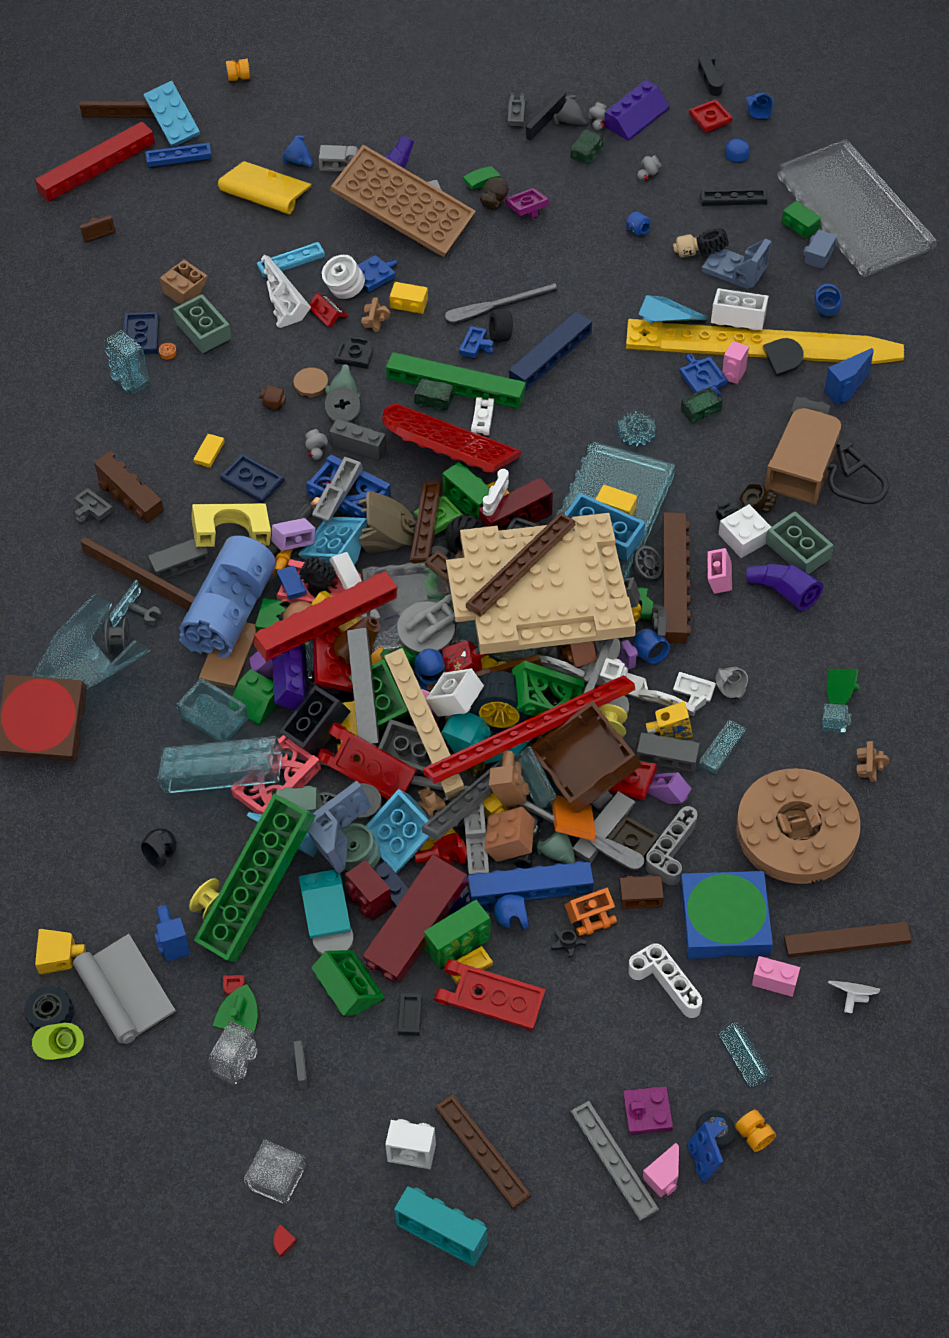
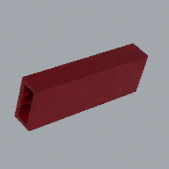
[363,855,469,983]

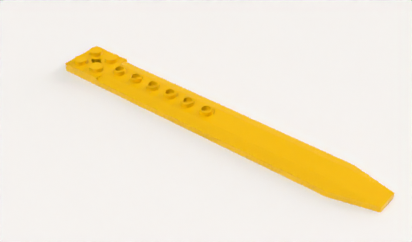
[626,319,904,364]

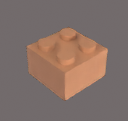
[484,806,535,862]

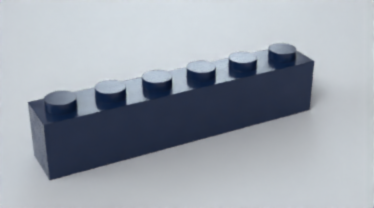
[509,311,592,390]

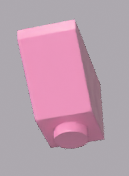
[642,1143,679,1198]

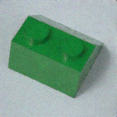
[229,669,278,726]

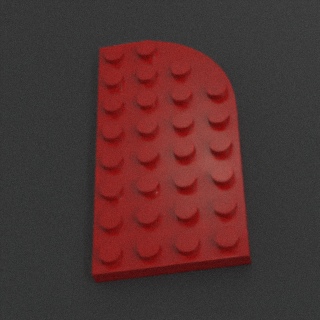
[382,403,521,473]

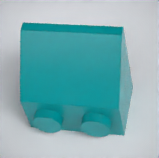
[441,712,492,754]

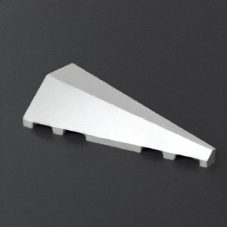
[261,254,311,328]

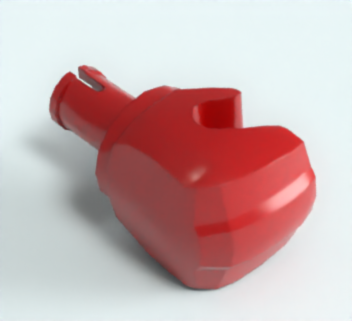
[415,833,467,866]

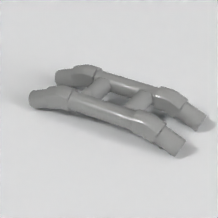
[405,594,455,644]

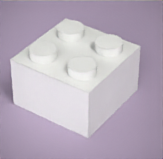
[719,504,771,558]
[426,668,484,717]
[385,1119,436,1169]

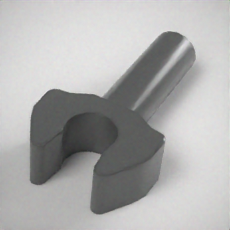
[128,602,162,625]

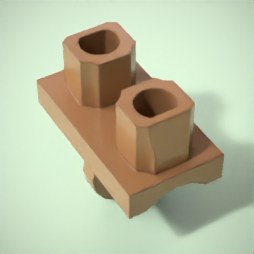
[361,297,390,332]
[857,741,889,782]
[417,787,446,819]

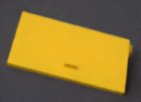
[218,161,311,214]

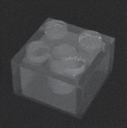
[209,1021,257,1085]
[244,1139,306,1205]

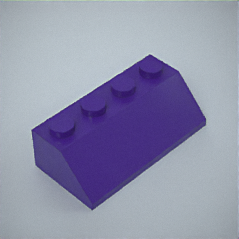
[604,80,669,141]
[272,644,309,710]

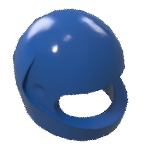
[814,284,843,316]
[632,629,670,664]
[414,649,446,686]
[494,894,529,930]

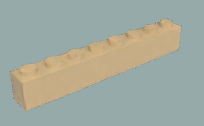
[384,648,466,800]

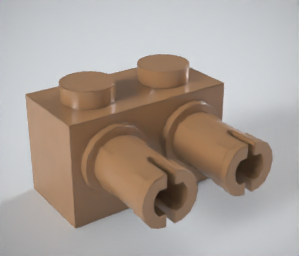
[489,751,529,806]

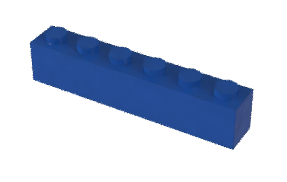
[468,861,594,905]

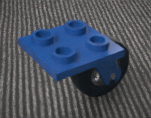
[687,1110,736,1183]

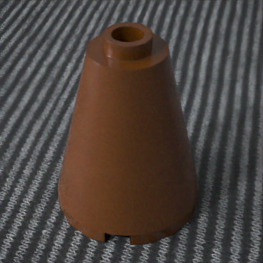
[333,616,381,665]

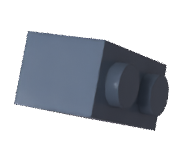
[803,229,837,269]

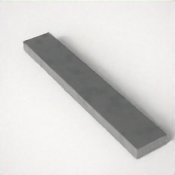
[347,628,380,745]
[570,1101,659,1223]

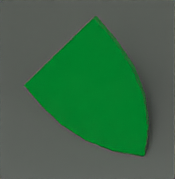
[827,669,859,713]
[213,984,258,1036]

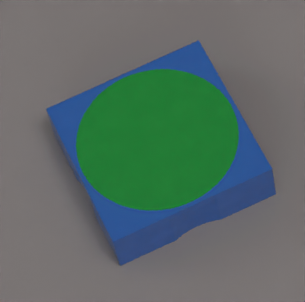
[680,871,773,959]

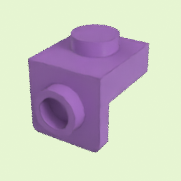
[617,640,638,670]

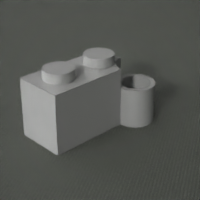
[319,145,358,171]

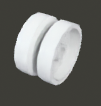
[322,255,365,299]

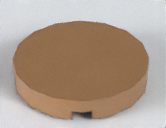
[293,368,328,397]

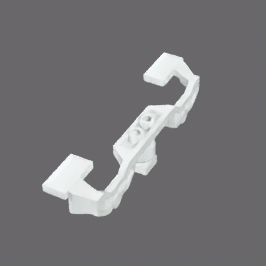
[530,645,716,716]

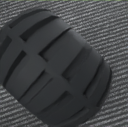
[445,514,486,555]

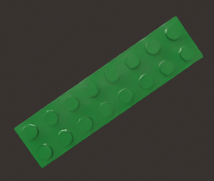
[194,793,316,962]

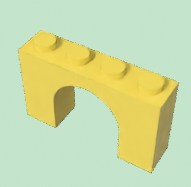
[191,504,271,547]

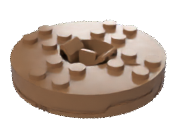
[736,768,860,884]

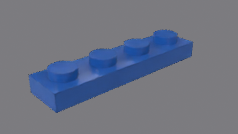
[145,143,212,167]

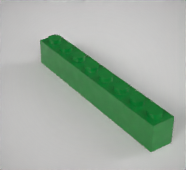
[386,352,526,409]

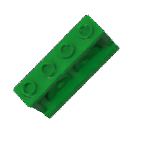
[512,661,584,725]

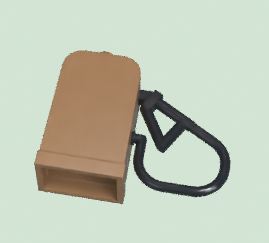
[765,408,889,505]

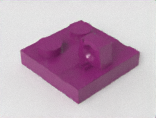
[505,188,549,218]
[623,1087,673,1135]

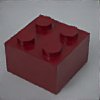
[345,860,392,922]

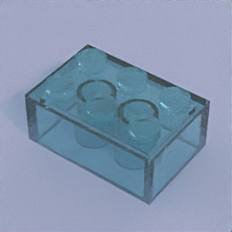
[104,329,150,394]
[177,678,249,745]

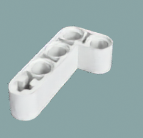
[628,944,702,1018]

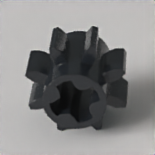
[716,501,738,521]

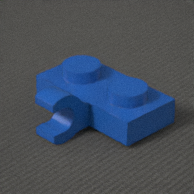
[459,326,494,358]

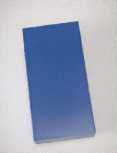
[276,566,307,600]

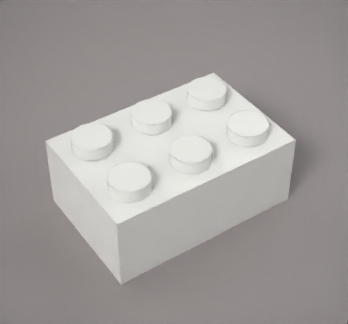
[711,288,768,330]

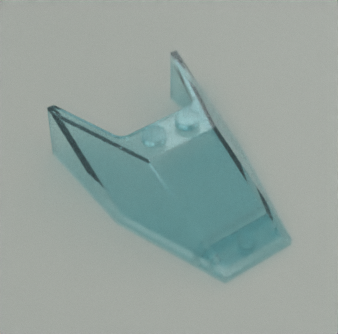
[32,593,151,690]

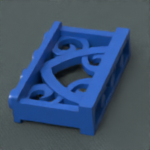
[306,455,391,518]

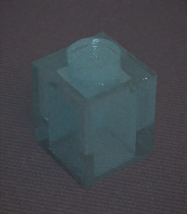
[822,703,851,732]

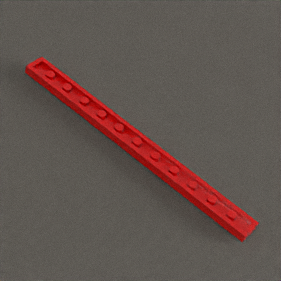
[423,675,635,784]

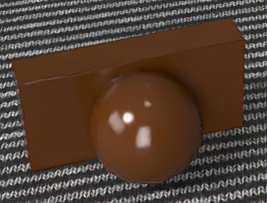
[79,215,116,242]

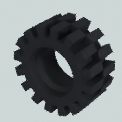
[697,228,729,255]
[299,557,336,591]

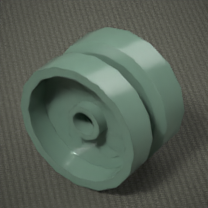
[341,823,381,873]

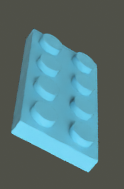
[143,81,200,148]

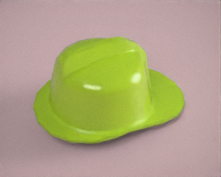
[32,1023,84,1060]

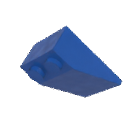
[824,348,874,405]

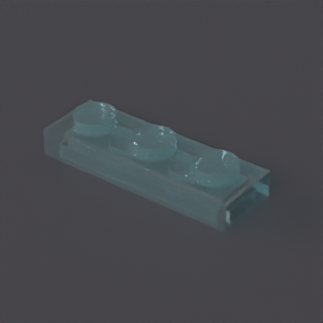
[699,720,746,774]

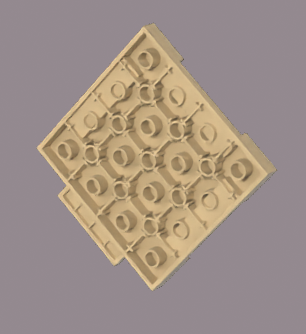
[446,513,636,655]

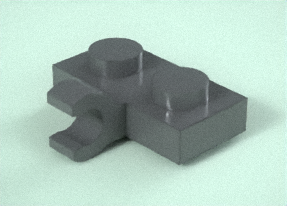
[74,488,113,523]

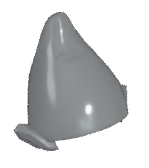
[715,667,748,699]

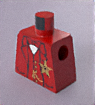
[442,641,488,672]

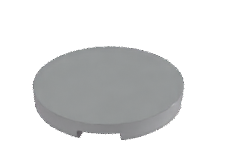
[397,601,455,654]

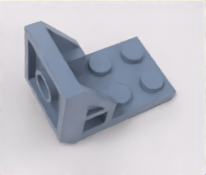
[702,239,771,289]
[308,781,372,874]

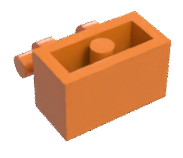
[564,887,617,936]

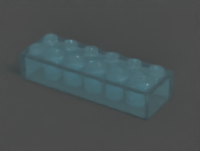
[157,736,283,793]

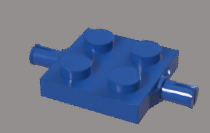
[358,255,397,292]
[679,353,727,399]

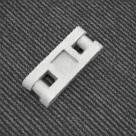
[471,397,494,436]
[483,469,509,516]

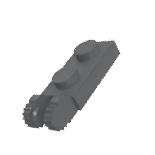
[508,93,525,126]
[651,604,667,636]

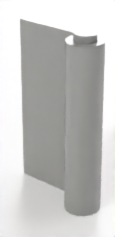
[73,934,176,1044]

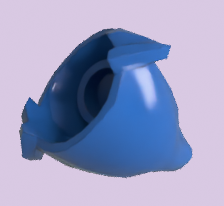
[746,92,773,119]
[281,135,313,167]

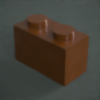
[619,875,663,910]

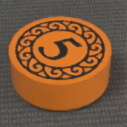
[159,343,177,360]

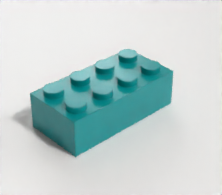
[394,1186,488,1267]

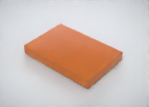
[551,794,596,841]

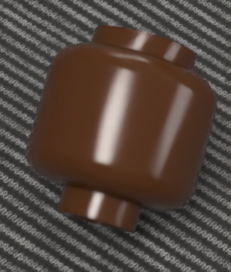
[259,385,286,410]

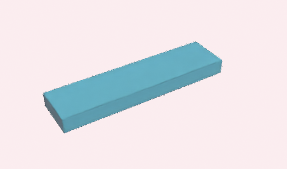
[257,242,325,278]

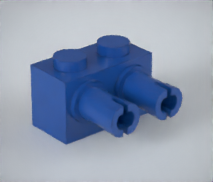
[154,905,191,961]

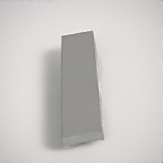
[312,457,363,522]
[572,791,635,864]
[464,802,489,875]

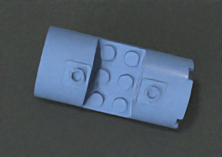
[179,536,276,658]

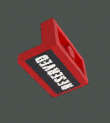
[309,293,349,327]

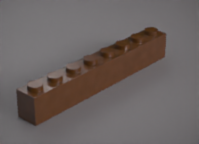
[663,512,691,644]

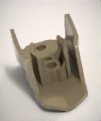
[359,491,416,554]

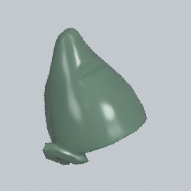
[325,364,360,398]
[537,832,575,864]

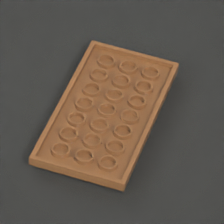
[330,145,476,257]

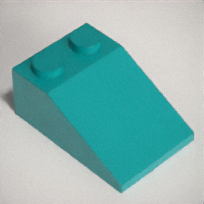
[299,869,351,939]

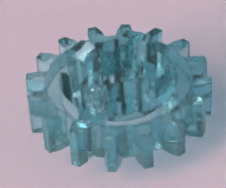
[617,411,656,446]

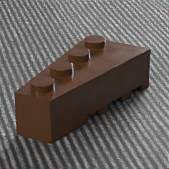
[94,450,164,523]

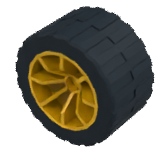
[470,671,532,732]

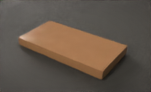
[199,622,256,689]

